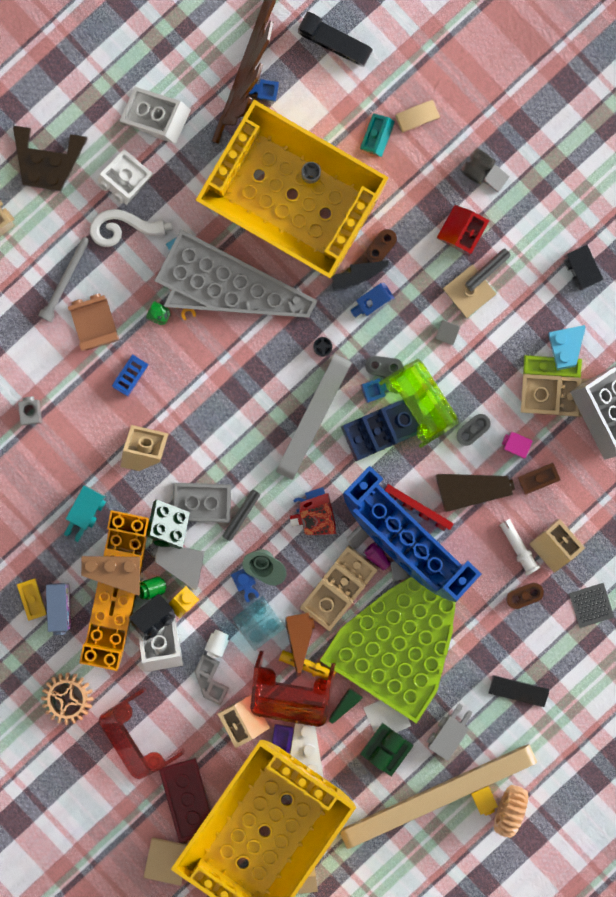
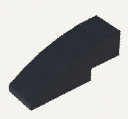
[332,261,389,291]

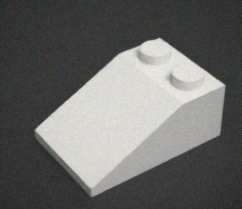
[120,87,191,144]
[135,611,183,672]

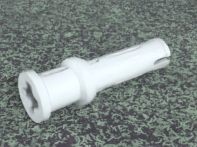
[499,519,541,576]

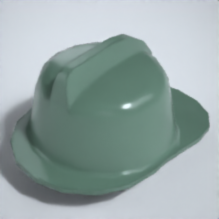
[242,549,287,586]

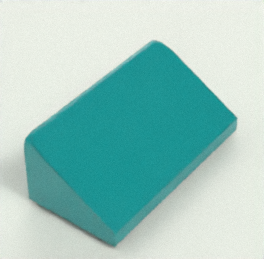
[360,113,395,157]

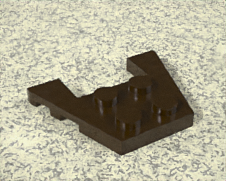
[13,125,88,191]

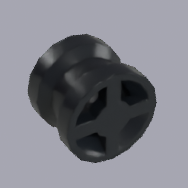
[313,337,332,357]

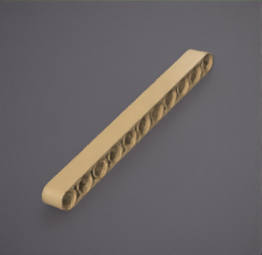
[339,744,537,849]

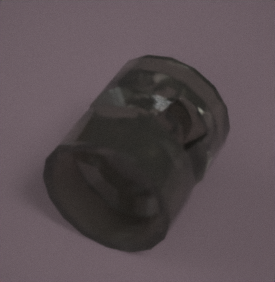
[460,148,496,184]

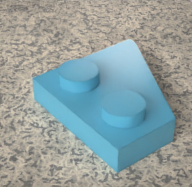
[548,325,585,370]

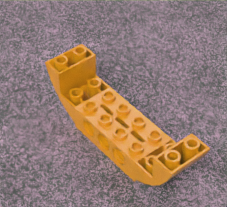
[79,510,149,671]

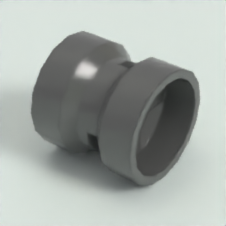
[301,162,321,184]

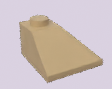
[121,425,168,471]

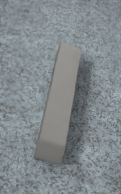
[276,354,352,480]

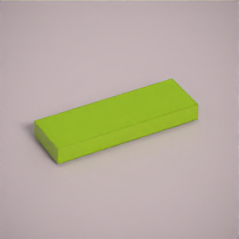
[523,355,582,378]

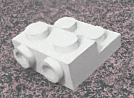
[97,149,153,205]

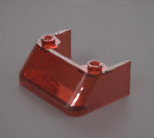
[250,651,336,727]
[99,686,185,779]

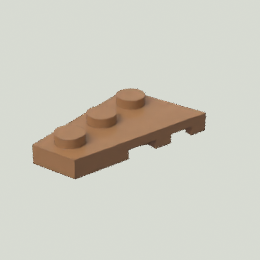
[81,556,140,596]

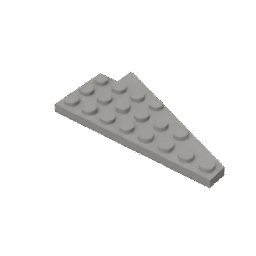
[154,229,318,318]

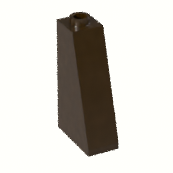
[435,474,515,512]

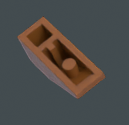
[285,613,315,677]

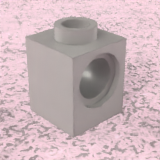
[18,397,42,425]

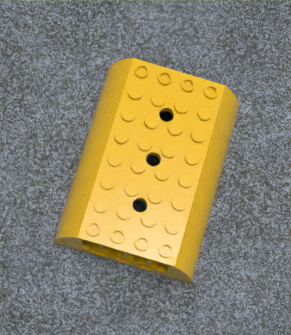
[196,100,389,278]
[171,740,356,897]

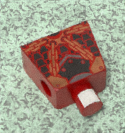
[290,493,336,535]

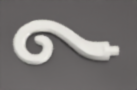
[89,209,173,247]

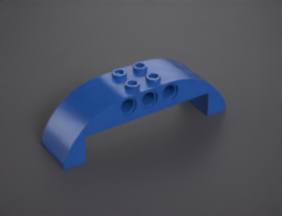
[343,466,482,602]

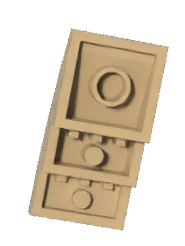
[521,374,590,417]
[300,545,379,631]

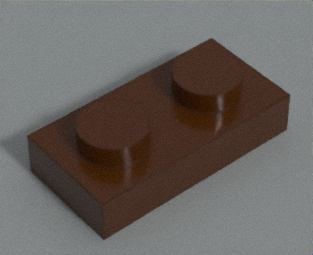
[517,463,561,495]

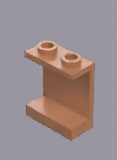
[68,293,120,352]

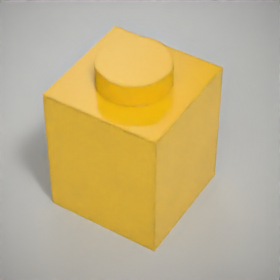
[168,586,199,619]
[471,786,498,816]

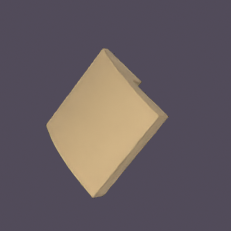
[143,837,187,886]

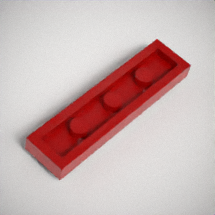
[384,484,454,531]

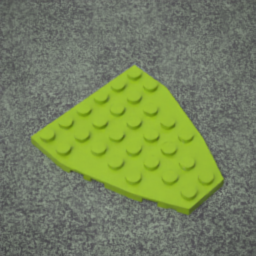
[320,577,456,724]

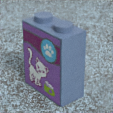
[46,583,72,635]

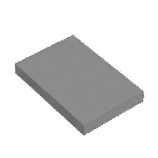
[173,483,231,523]

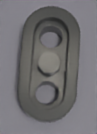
[365,356,403,378]
[456,414,491,446]

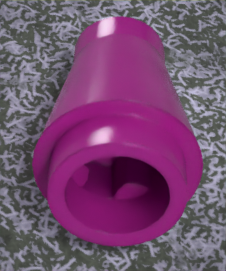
[363,542,391,571]

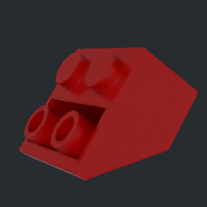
[437,205,490,257]

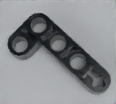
[298,11,373,67]

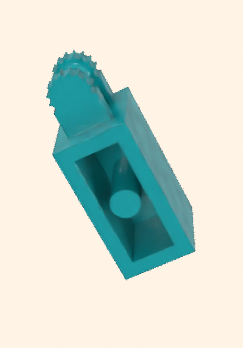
[64,485,106,543]

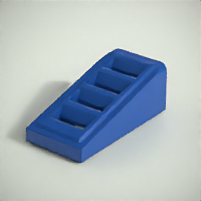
[112,354,149,397]

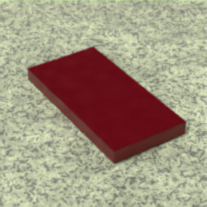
[159,758,211,843]

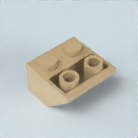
[529,519,585,573]
[218,694,270,748]

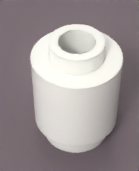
[205,629,229,659]

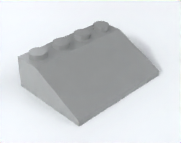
[570,365,616,460]

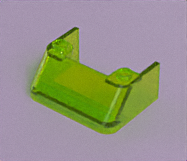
[379,359,459,448]

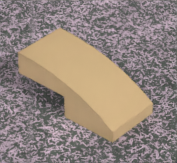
[395,100,440,133]

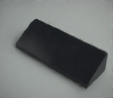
[488,675,550,707]

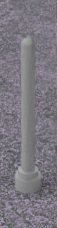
[38,237,89,323]

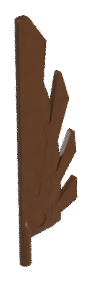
[212,0,276,144]

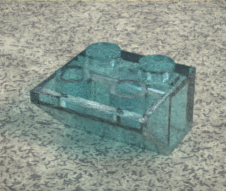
[232,596,286,651]

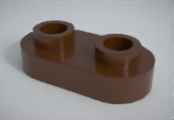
[366,229,397,262]
[506,583,544,609]

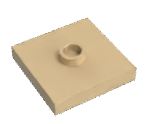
[443,264,496,319]

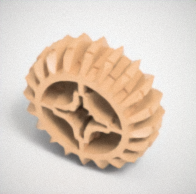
[41,672,94,725]
[494,785,529,838]

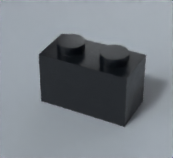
[563,245,603,291]
[129,594,176,641]

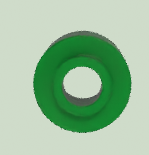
[139,576,167,600]

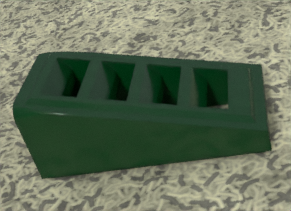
[329,688,363,724]

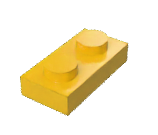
[16,578,47,621]

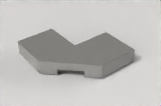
[194,654,229,705]

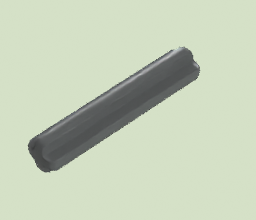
[465,249,511,291]
[223,490,260,541]

